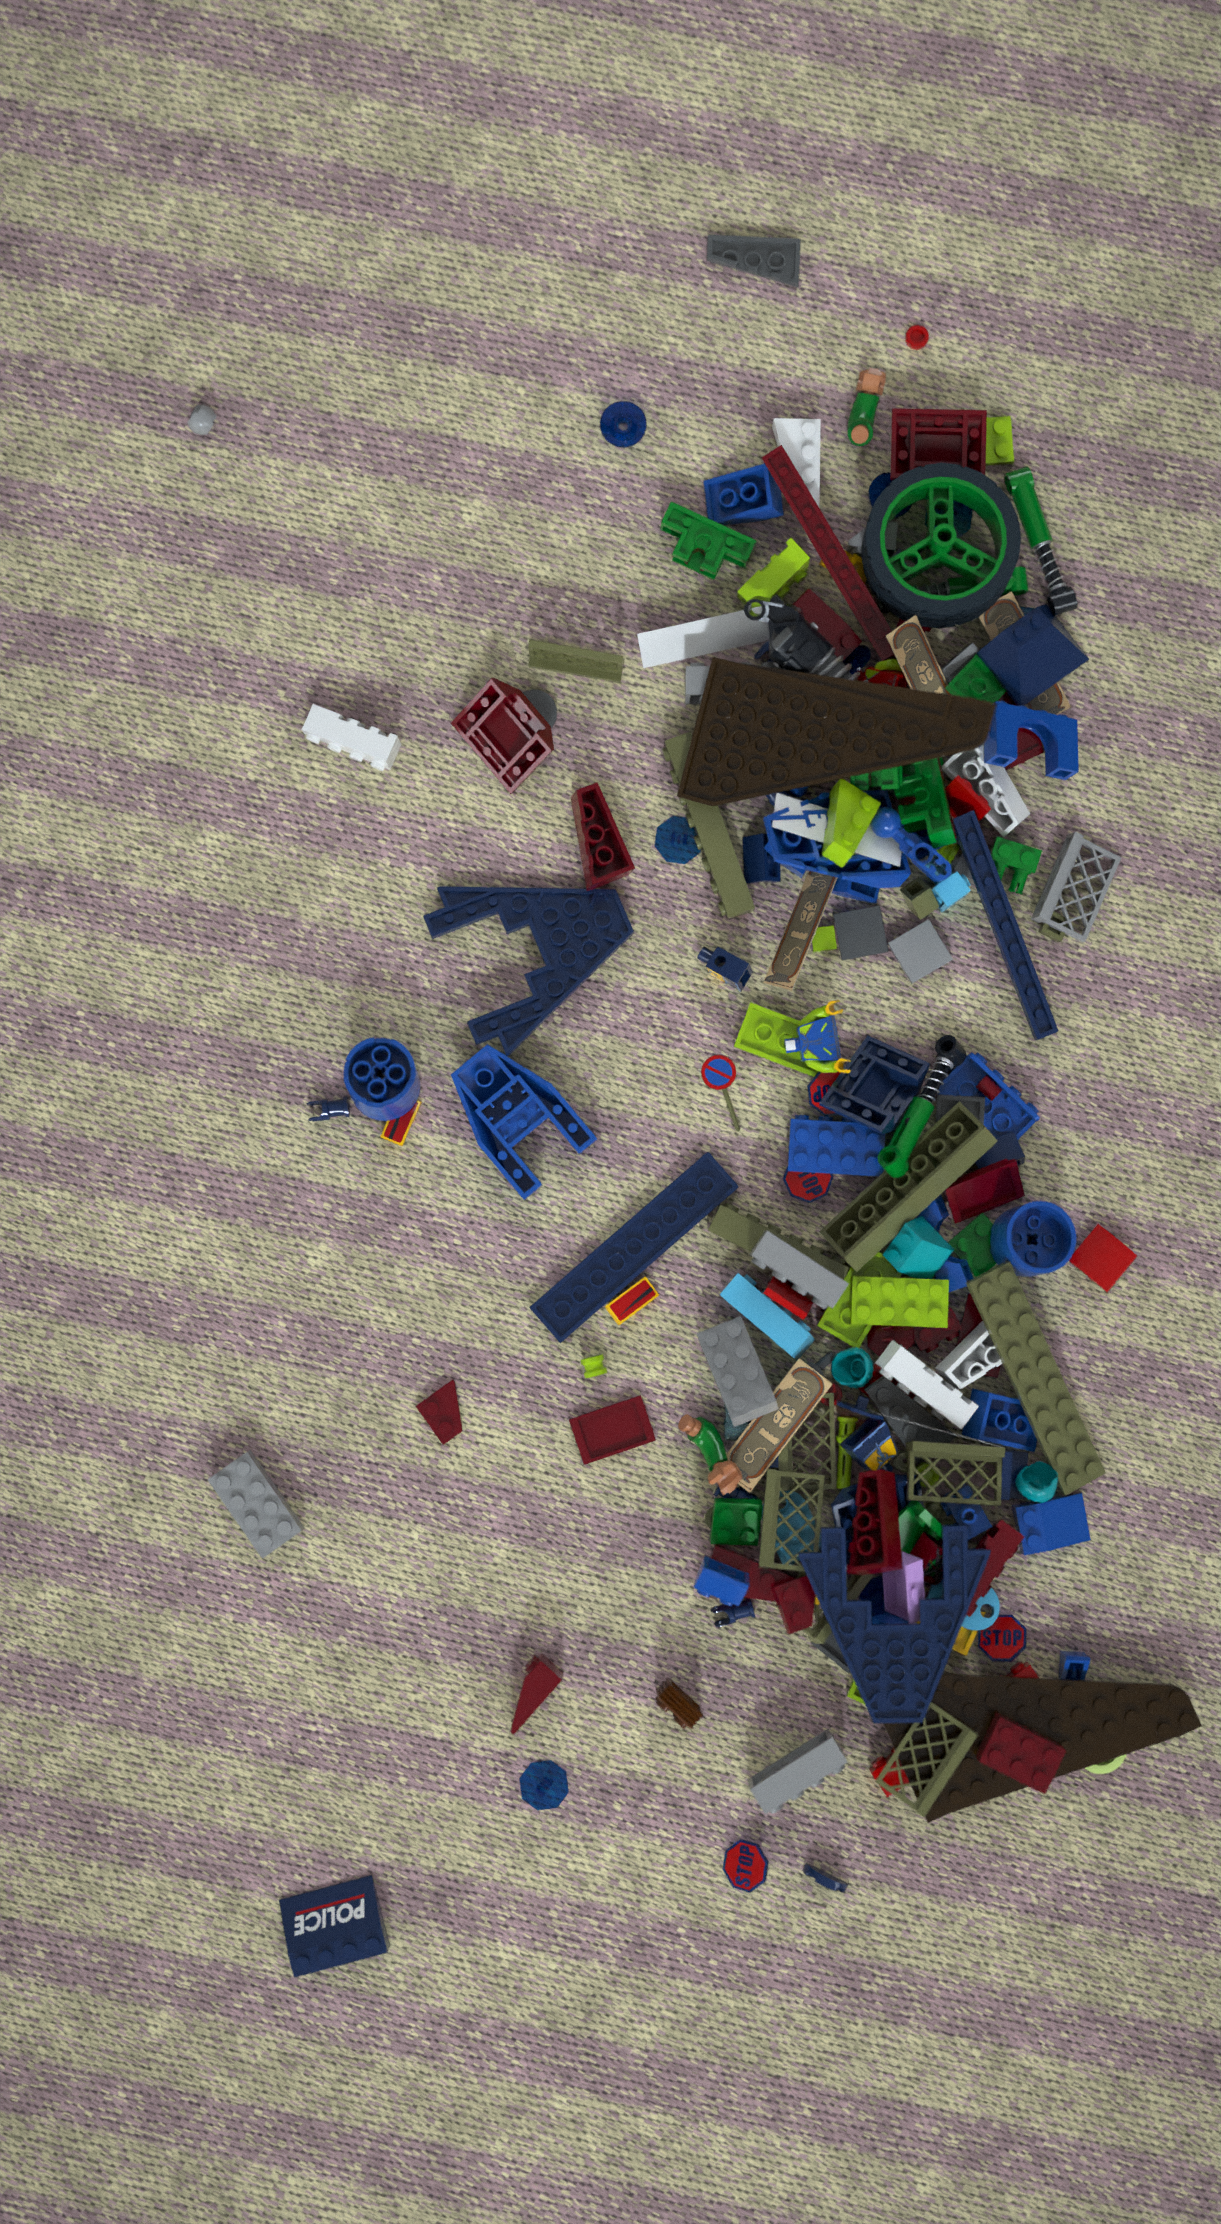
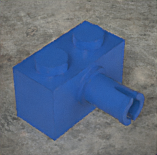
[941,1483,992,1541]

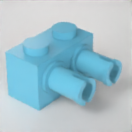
[926,858,971,912]

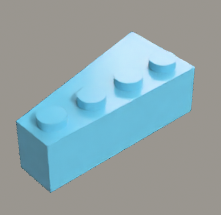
[720,1273,815,1361]

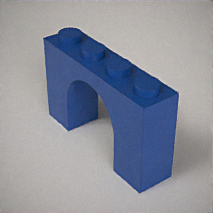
[984,701,1079,780]

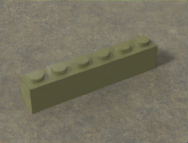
[707,1203,849,1280]

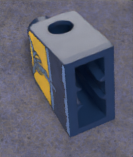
[697,946,753,992]
[840,1417,897,1472]

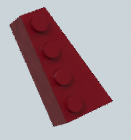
[571,782,635,891]
[846,1469,903,1576]
[940,1519,1024,1617]
[709,1544,797,1602]

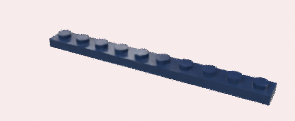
[952,810,1058,1040]

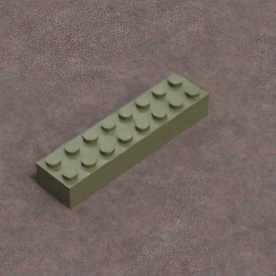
[819,1101,997,1272]

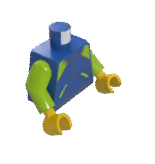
[784,1000,851,1074]

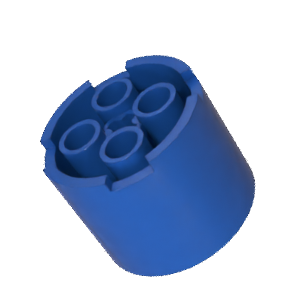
[343,1037,420,1121]
[990,1201,1076,1277]

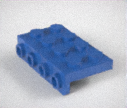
[936,1052,1040,1140]
[787,1115,885,1177]

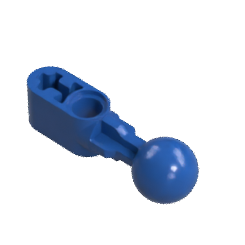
[870,807,952,882]

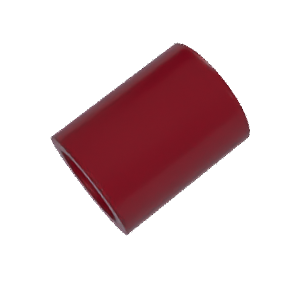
[975,1075,1002,1101]

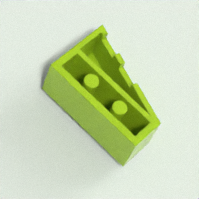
[737,538,810,608]
[822,779,881,867]

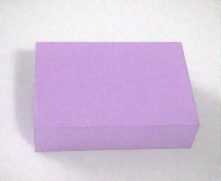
[882,1551,925,1623]

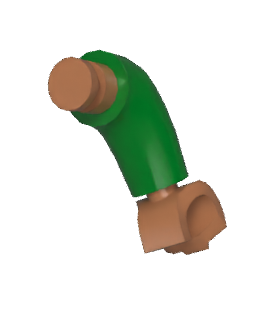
[847,367,886,446]
[678,1414,742,1495]

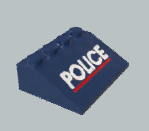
[279,1875,390,1978]

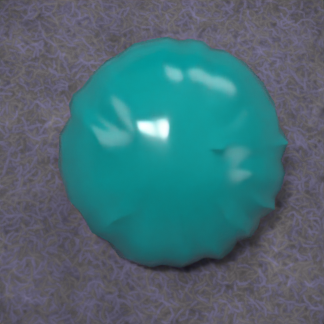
[831,1347,874,1389]
[1015,1461,1058,1503]

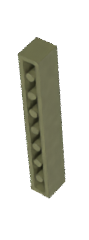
[661,732,755,920]

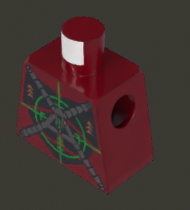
[910,1532,943,1585]

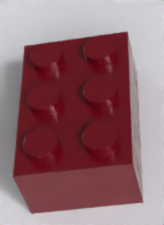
[975,1712,1067,1795]

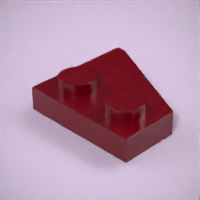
[416,1380,463,1445]
[772,1575,815,1634]

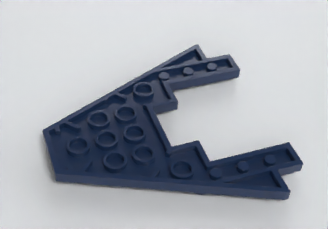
[423,886,634,1057]
[798,1525,991,1723]

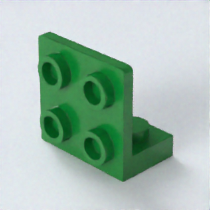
[898,1501,942,1554]

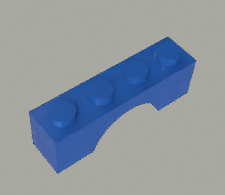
[913,1194,974,1292]

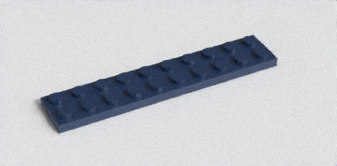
[529,1152,739,1343]

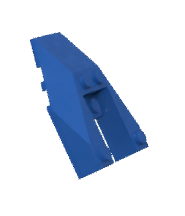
[763,790,911,888]
[451,1044,597,1200]

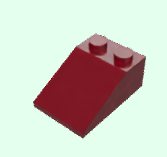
[792,588,862,662]
[510,1654,563,1735]

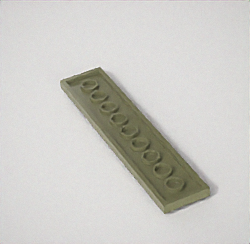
[966,1261,1106,1496]

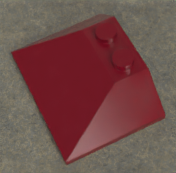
[890,408,987,480]
[451,677,554,794]

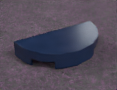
[803,1863,849,1893]

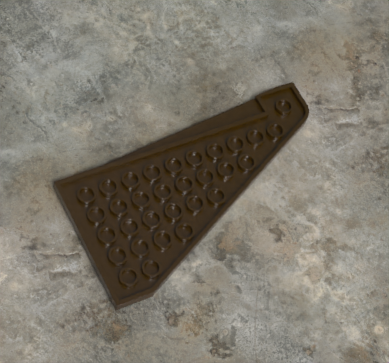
[677,657,998,806]
[883,1673,1202,1823]

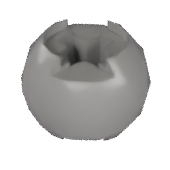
[187,405,217,435]

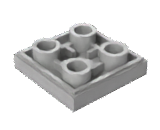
[888,919,953,984]

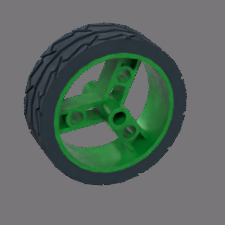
[861,463,1021,629]

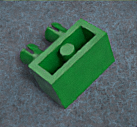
[990,836,1042,895]

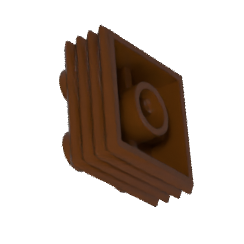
[655,1678,703,1729]

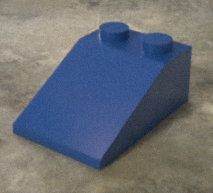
[704,463,784,525]
[962,1388,1037,1452]
[1011,1493,1091,1555]

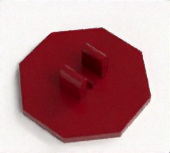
[867,1325,914,1357]

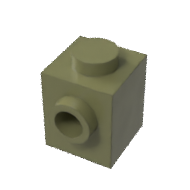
[900,877,939,920]

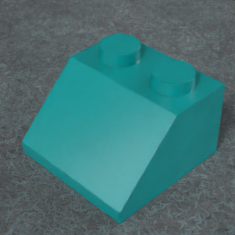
[883,1216,954,1279]

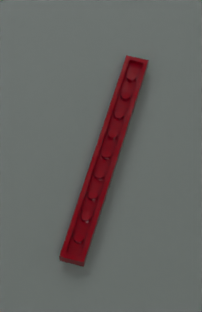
[761,445,894,661]

